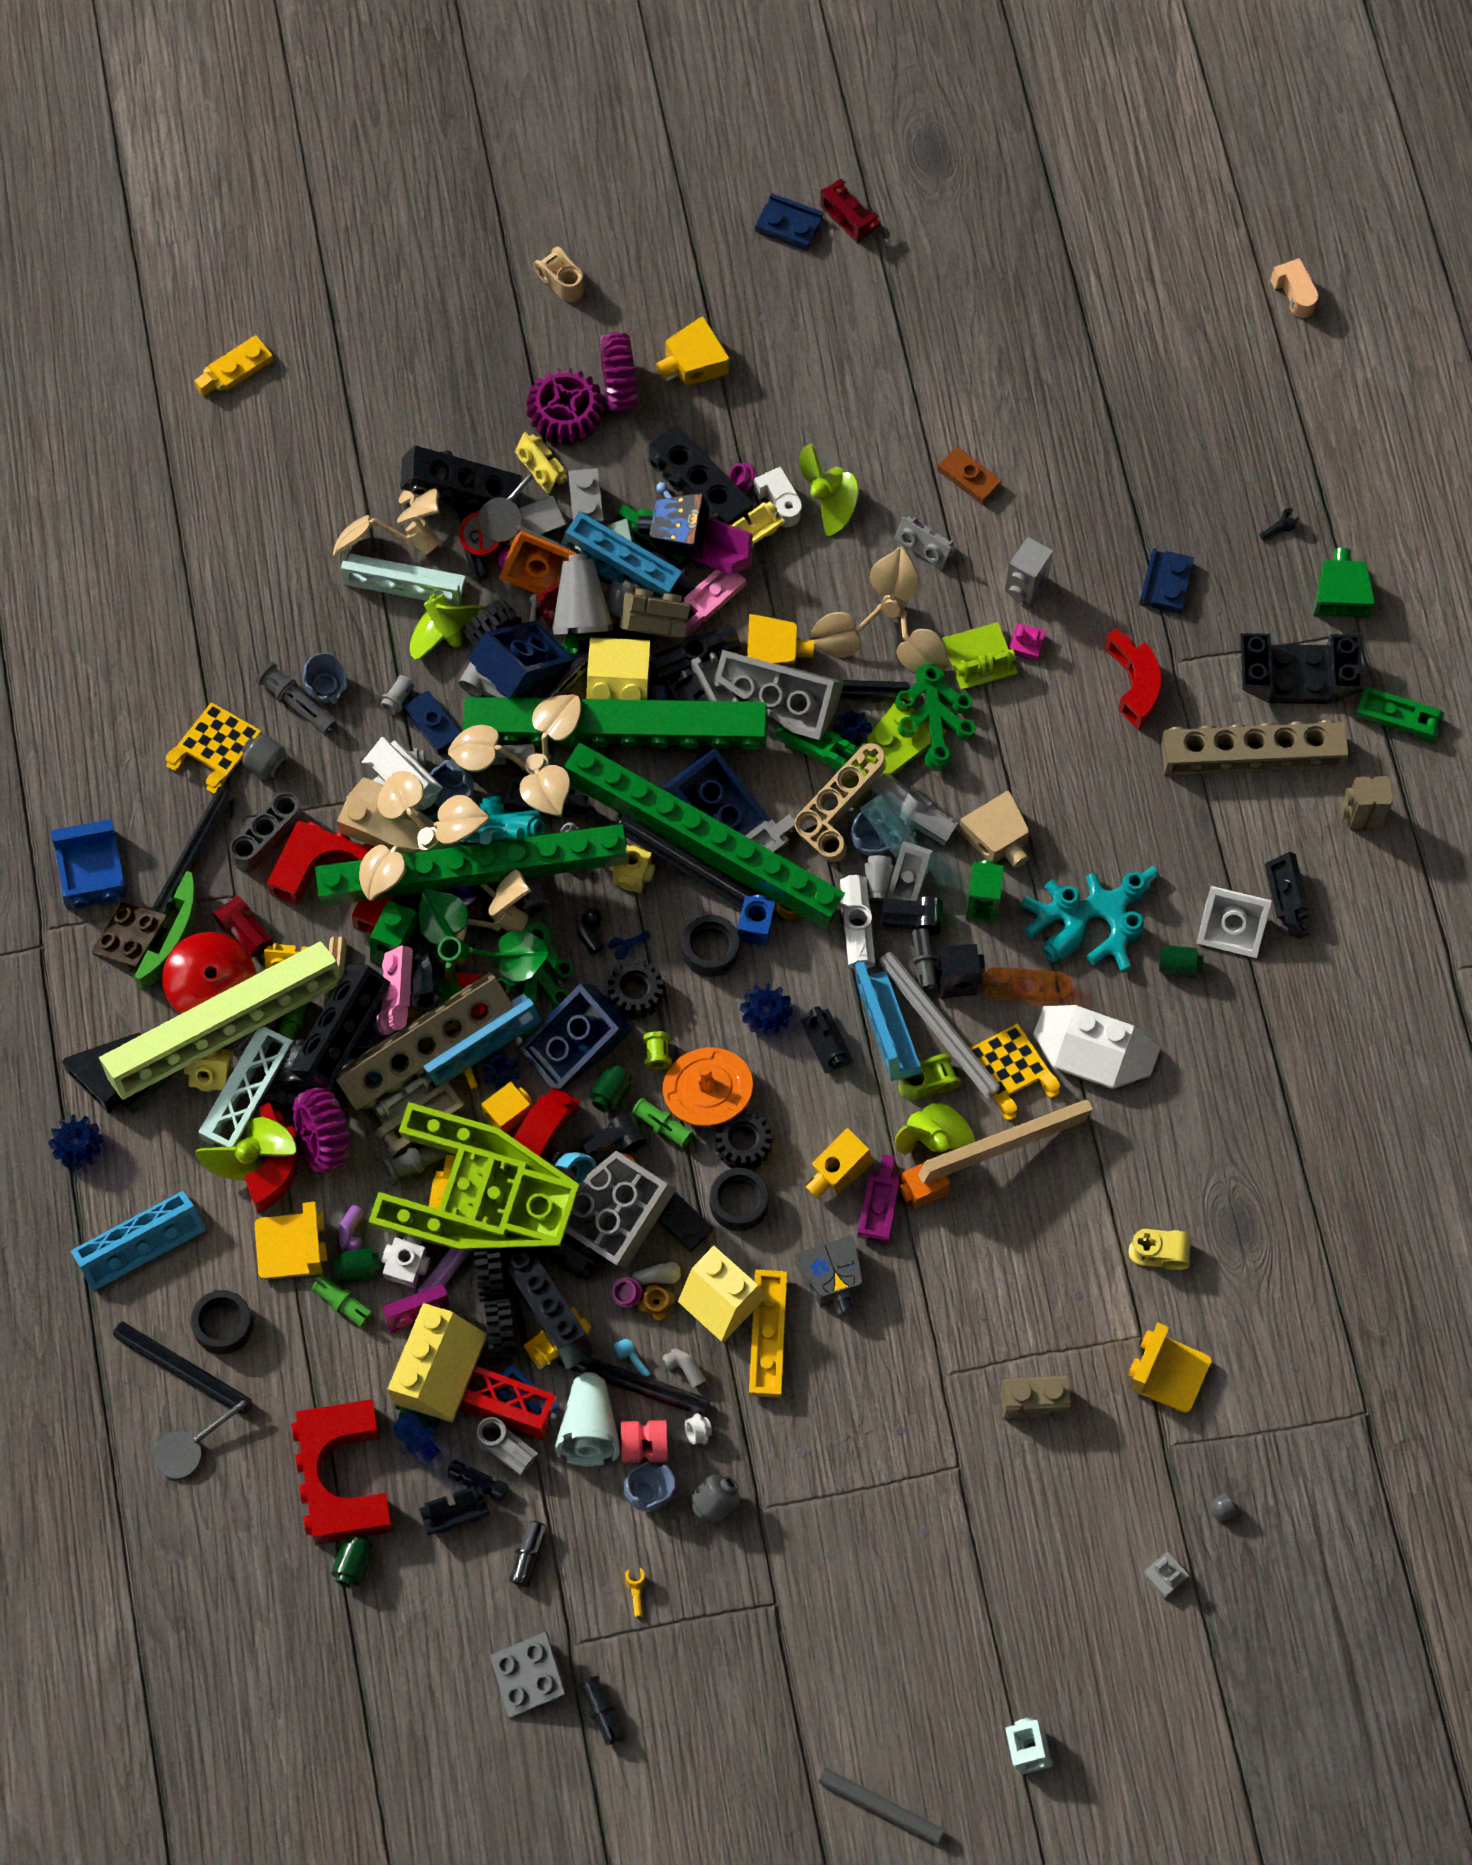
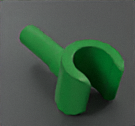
[563,632,603,655]

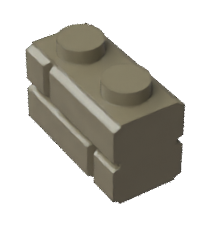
[619,588,690,639]
[1341,776,1393,829]
[1001,1376,1070,1419]

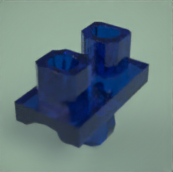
[394,1414,441,1465]

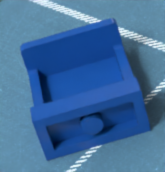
[51,819,127,910]

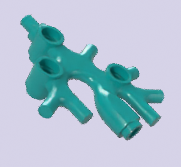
[426,796,545,844]
[1020,866,1160,973]

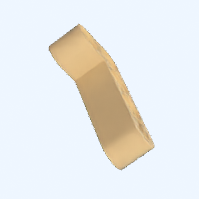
[794,743,887,863]

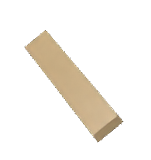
[918,1100,1093,1184]

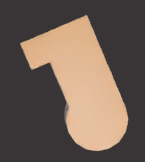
[1270,258,1318,318]

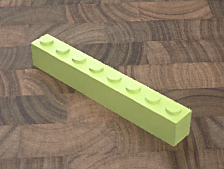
[99,941,342,1100]

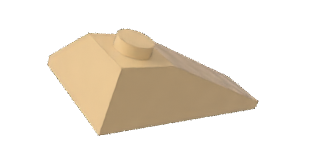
[337,777,463,855]

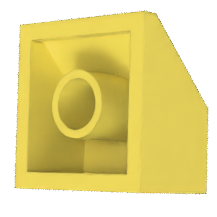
[586,637,650,700]
[678,1246,767,1343]

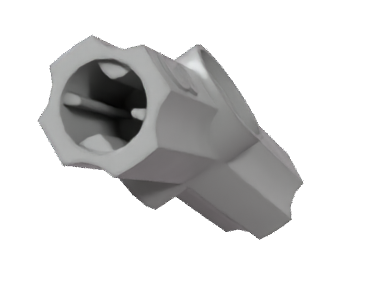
[871,773,958,846]

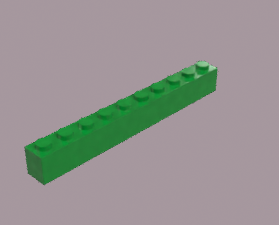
[462,697,768,750]
[564,742,845,930]
[315,824,629,906]

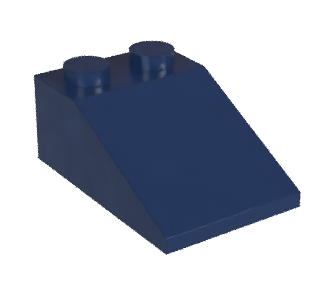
[468,620,575,699]
[661,749,770,836]
[517,983,633,1091]

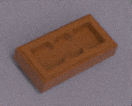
[937,446,1002,504]

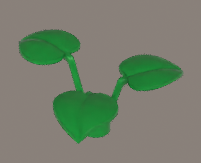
[419,888,549,1025]

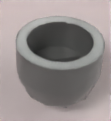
[1211,1492,1238,1521]

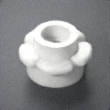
[685,1413,712,1445]

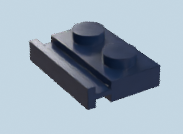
[755,193,824,251]
[1139,548,1194,614]

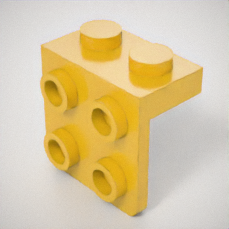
[255,1202,327,1280]
[1128,1322,1211,1413]

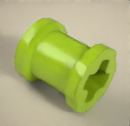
[644,1031,672,1070]

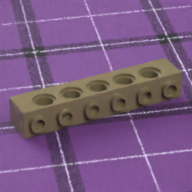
[1161,720,1348,776]
[336,972,514,1111]

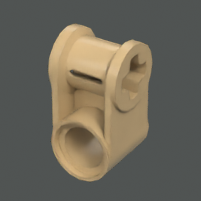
[533,247,584,303]

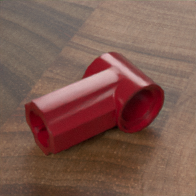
[213,895,272,958]

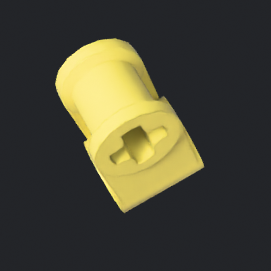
[1128,1229,1191,1270]

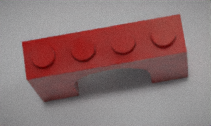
[267,820,402,934]
[291,1399,392,1545]

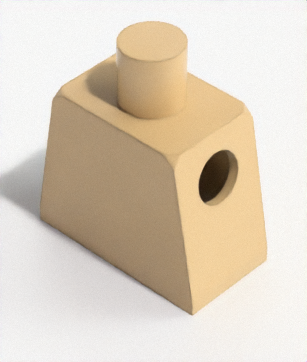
[959,791,1029,868]

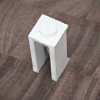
[361,737,443,810]

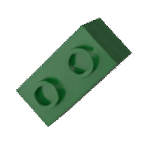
[965,860,1004,923]

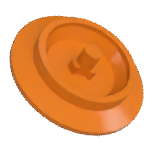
[663,1047,753,1127]

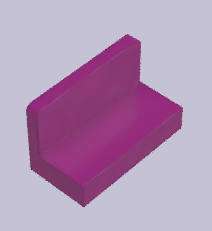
[688,518,753,575]

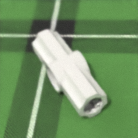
[840,875,875,969]

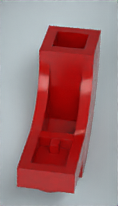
[1104,628,1161,731]
[514,1087,580,1159]
[244,1102,299,1213]

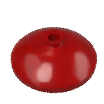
[162,932,256,1014]

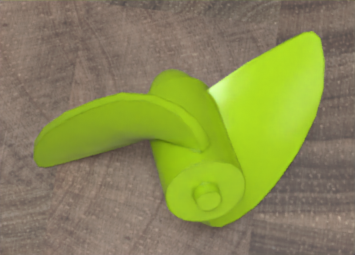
[799,444,859,536]
[409,593,486,661]
[895,1103,975,1155]
[196,1117,297,1181]

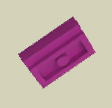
[383,1284,450,1333]

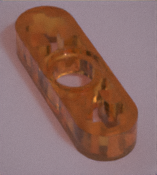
[982,967,1072,1003]

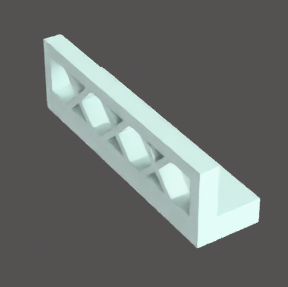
[341,553,466,606]
[198,1026,293,1147]

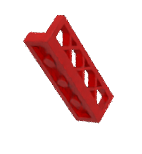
[458,1366,557,1441]

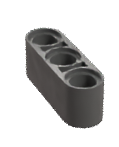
[230,792,302,872]

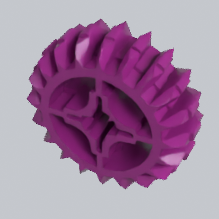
[600,332,638,412]
[526,368,604,445]
[292,1088,350,1173]

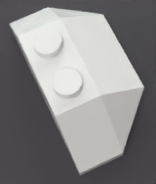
[1033,1005,1161,1089]

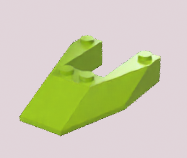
[369,1102,580,1250]

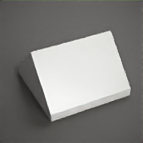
[1197,886,1272,958]

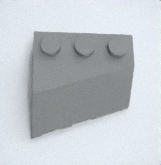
[565,1151,677,1269]

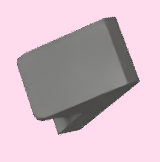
[886,841,933,901]

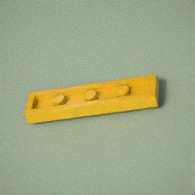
[749,1270,787,1398]

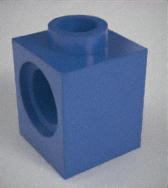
[738,895,775,946]

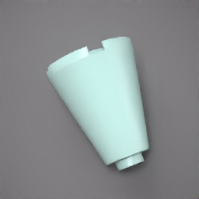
[555,1372,620,1467]

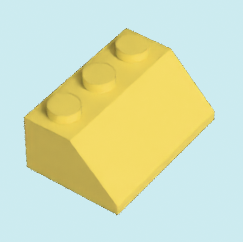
[388,1303,487,1422]

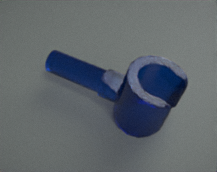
[608,931,650,960]

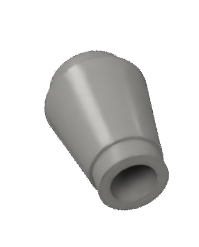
[864,855,895,902]

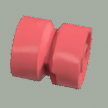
[621,1420,667,1464]

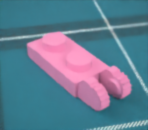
[683,569,747,636]
[377,945,413,1036]

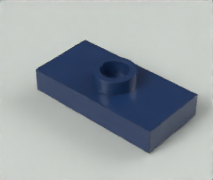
[403,690,461,754]

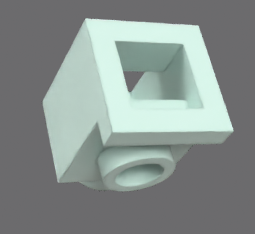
[1006,1718,1053,1775]

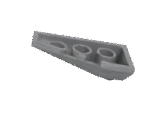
[715,650,844,740]

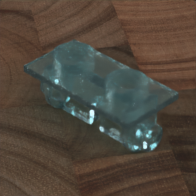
[860,792,918,858]

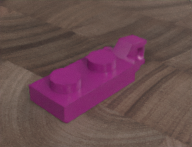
[857,1154,900,1243]

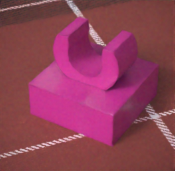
[1009,623,1046,661]

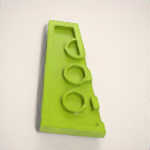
[843,701,947,807]

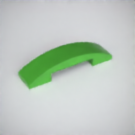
[134,871,197,990]

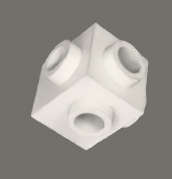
[382,1236,430,1289]

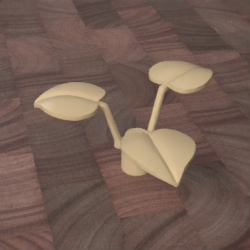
[333,476,440,559]
[810,546,949,673]
[448,694,581,817]
[359,771,490,901]
[436,842,531,965]

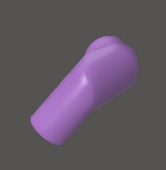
[339,1206,364,1252]

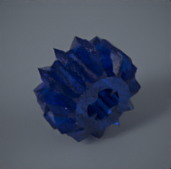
[740,982,793,1037]
[48,1114,103,1169]

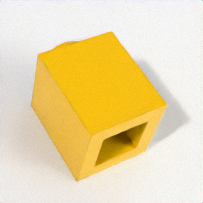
[481,1082,532,1134]

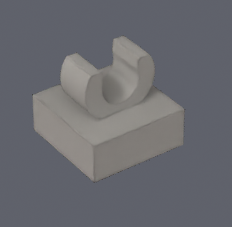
[1142,1551,1190,1599]

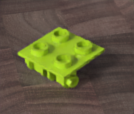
[942,622,1018,690]

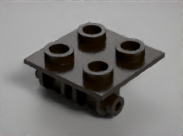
[91,902,168,974]

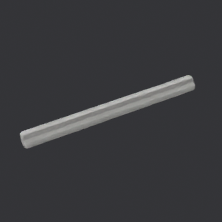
[879,952,1000,1098]

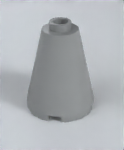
[553,554,613,634]

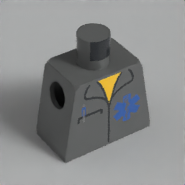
[795,1235,862,1317]

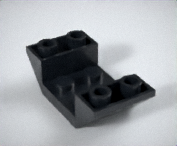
[1240,633,1363,704]

